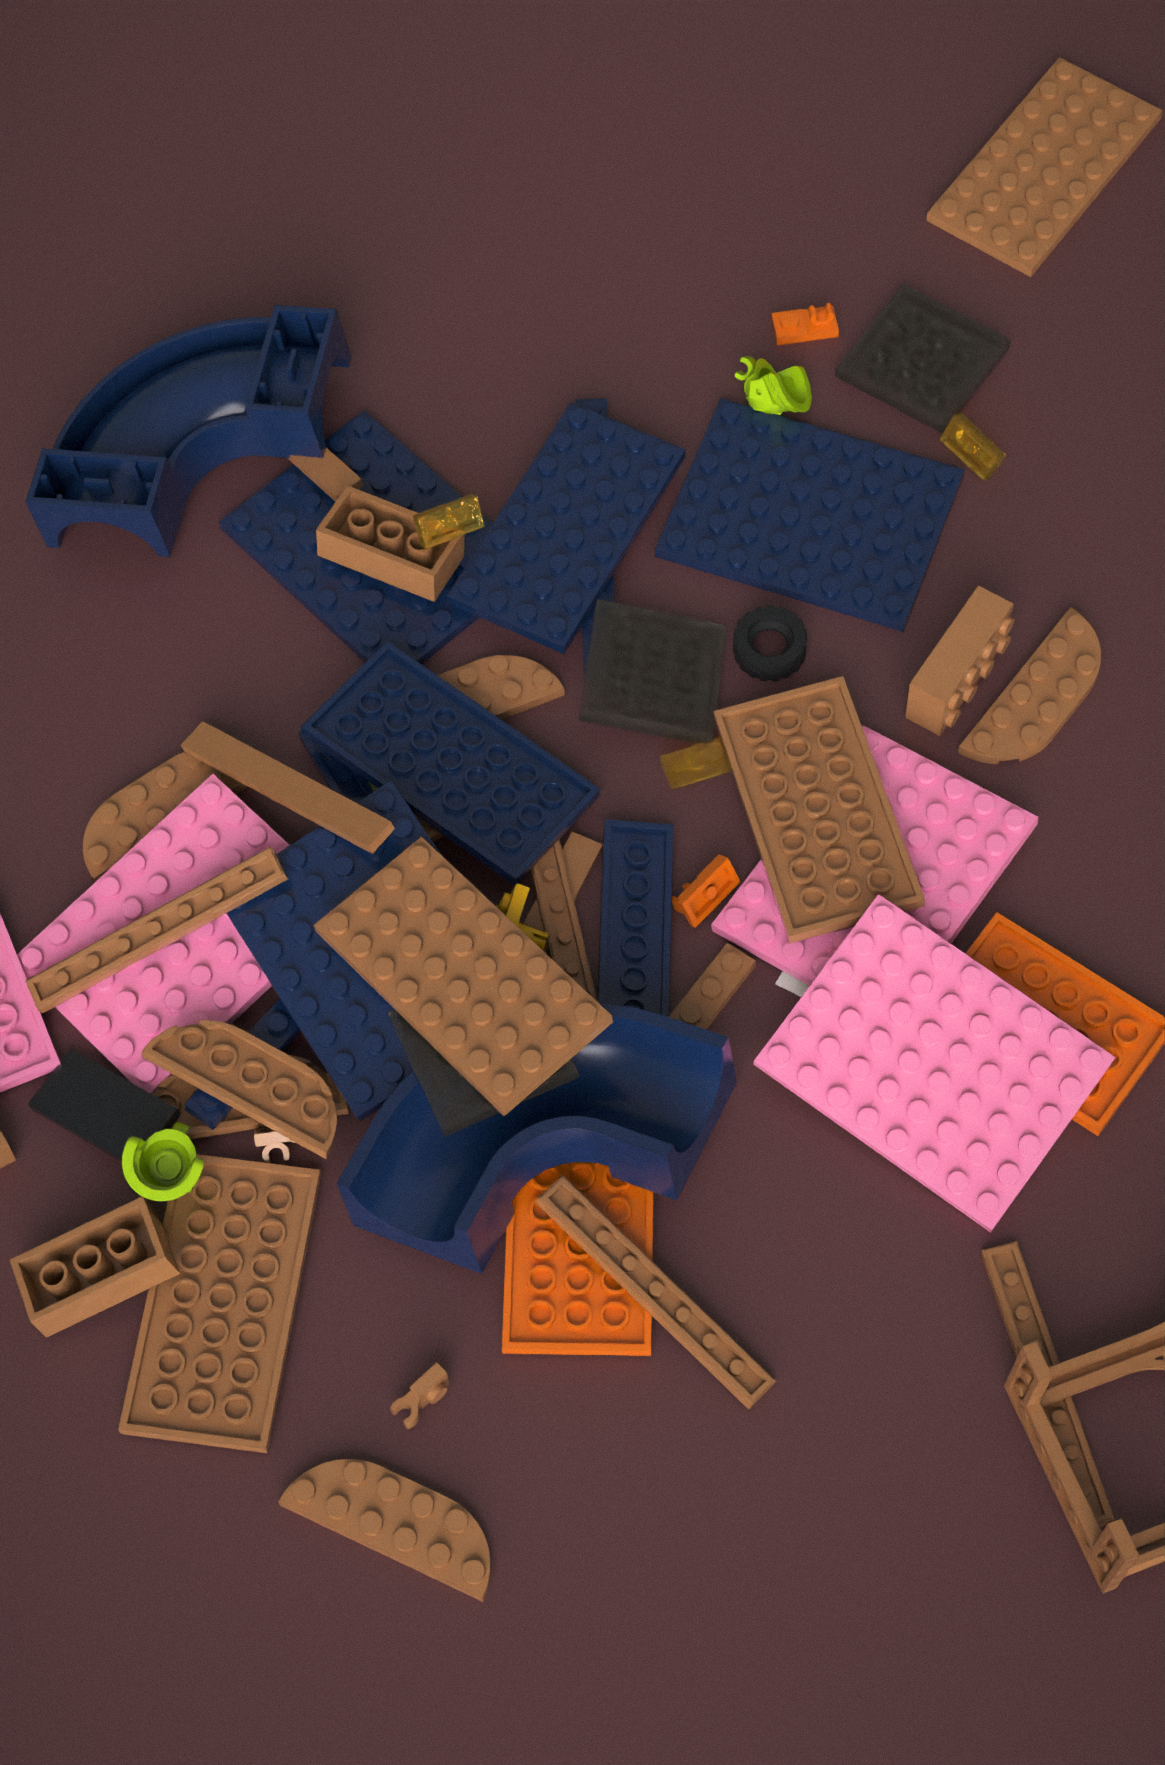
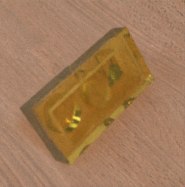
[940,413,1007,480]
[413,494,485,549]
[660,737,731,790]

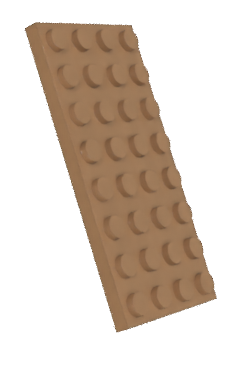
[926,57,1163,277]
[713,676,925,943]
[314,837,613,1116]
[118,1154,321,1454]

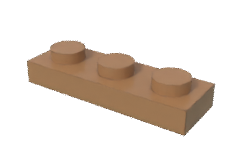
[669,942,756,1029]

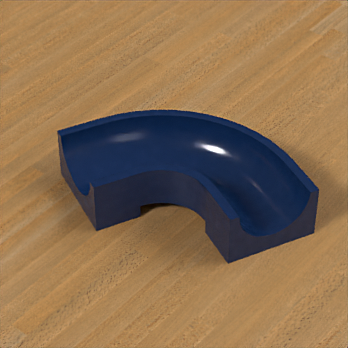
[25,305,352,557]
[336,1003,737,1274]

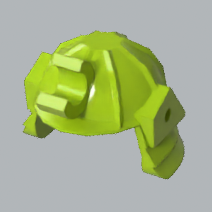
[735,356,812,415]
[122,1122,204,1201]

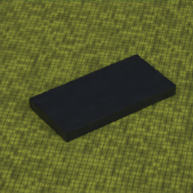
[28,1049,181,1162]

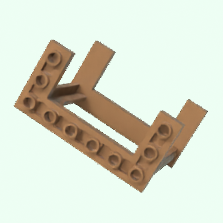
[1004,1322,1165,1594]

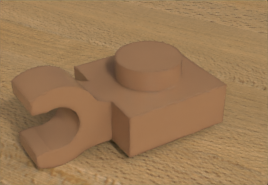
[390,1362,449,1429]

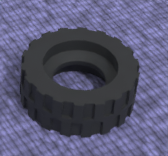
[733,605,807,682]

